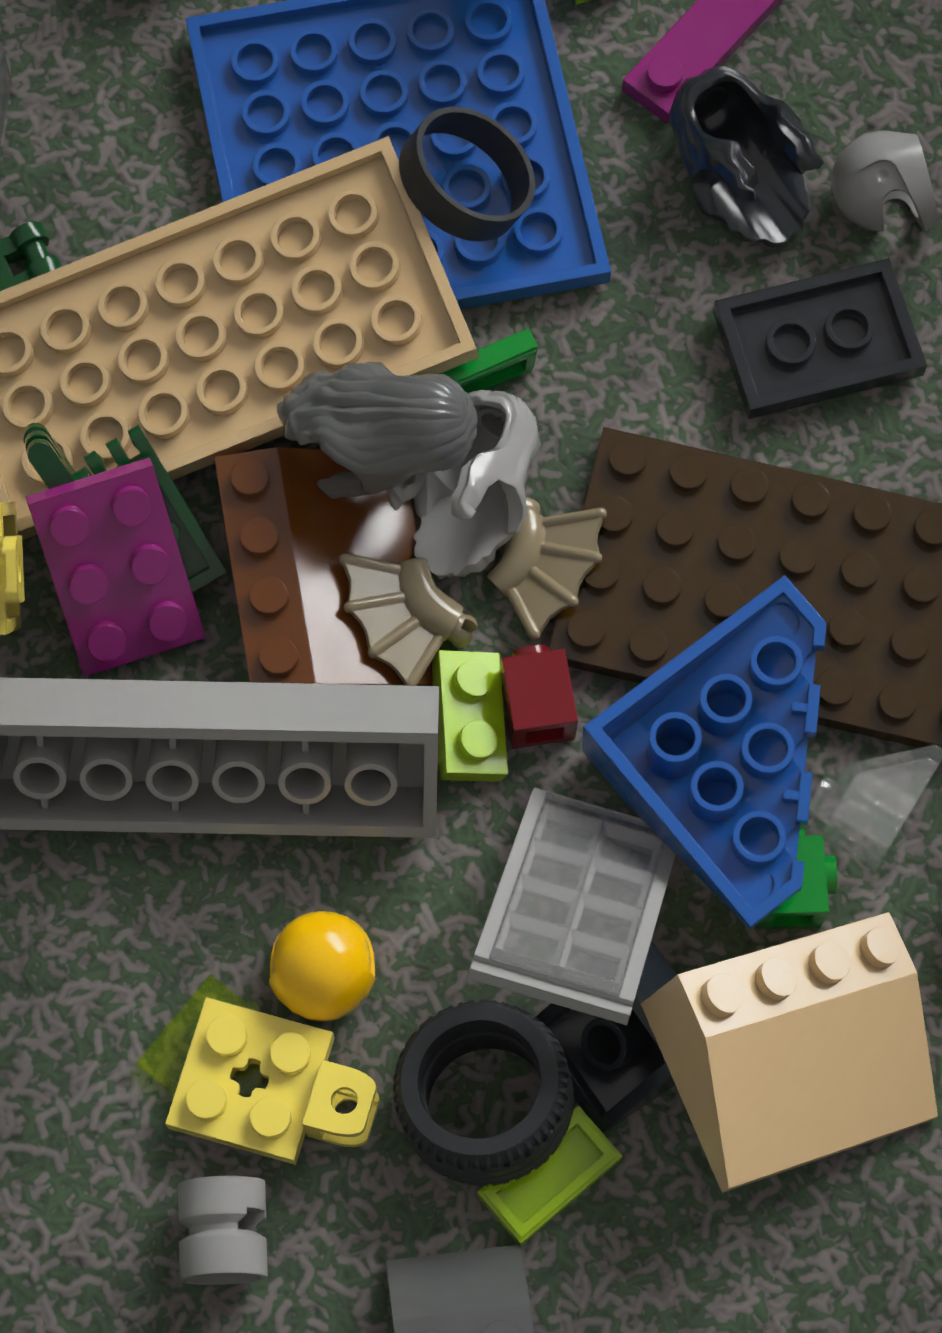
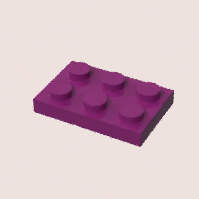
[25,458,206,677]

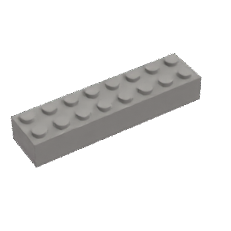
[0,677,439,838]

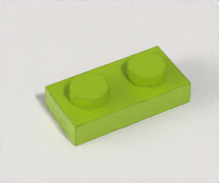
[432,650,508,782]

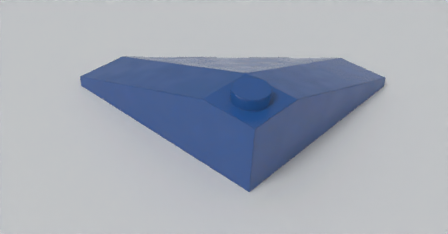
[582,575,827,930]

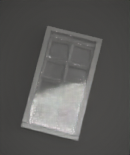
[468,788,676,1025]

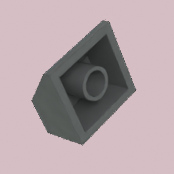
[386,1245,534,1333]

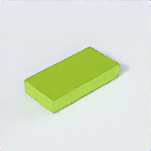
[477,1105,622,1246]

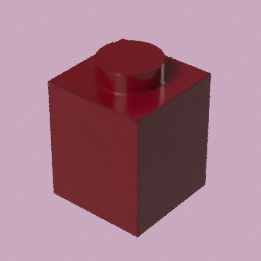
[500,645,578,749]

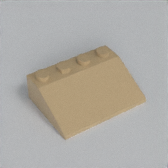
[641,912,938,1193]

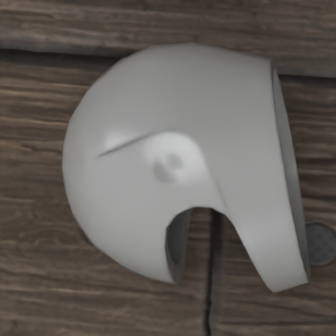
[831,130,939,232]

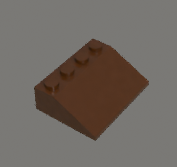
[214,447,433,686]

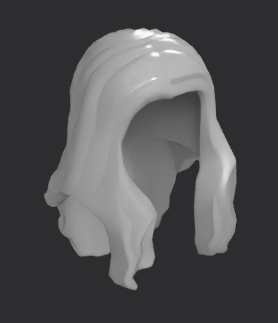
[387,390,541,580]

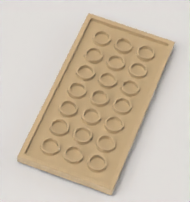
[0,136,479,540]

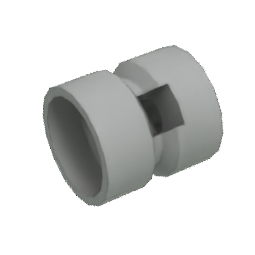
[178,1176,268,1285]

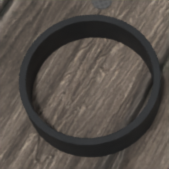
[399,107,535,242]

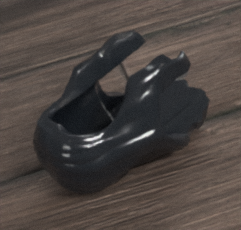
[670,66,824,248]

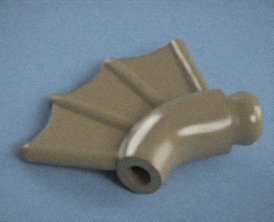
[486,497,607,640]
[339,553,478,686]

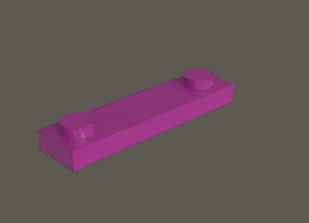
[622,0,783,124]

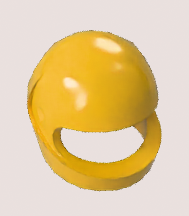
[269,911,375,1022]

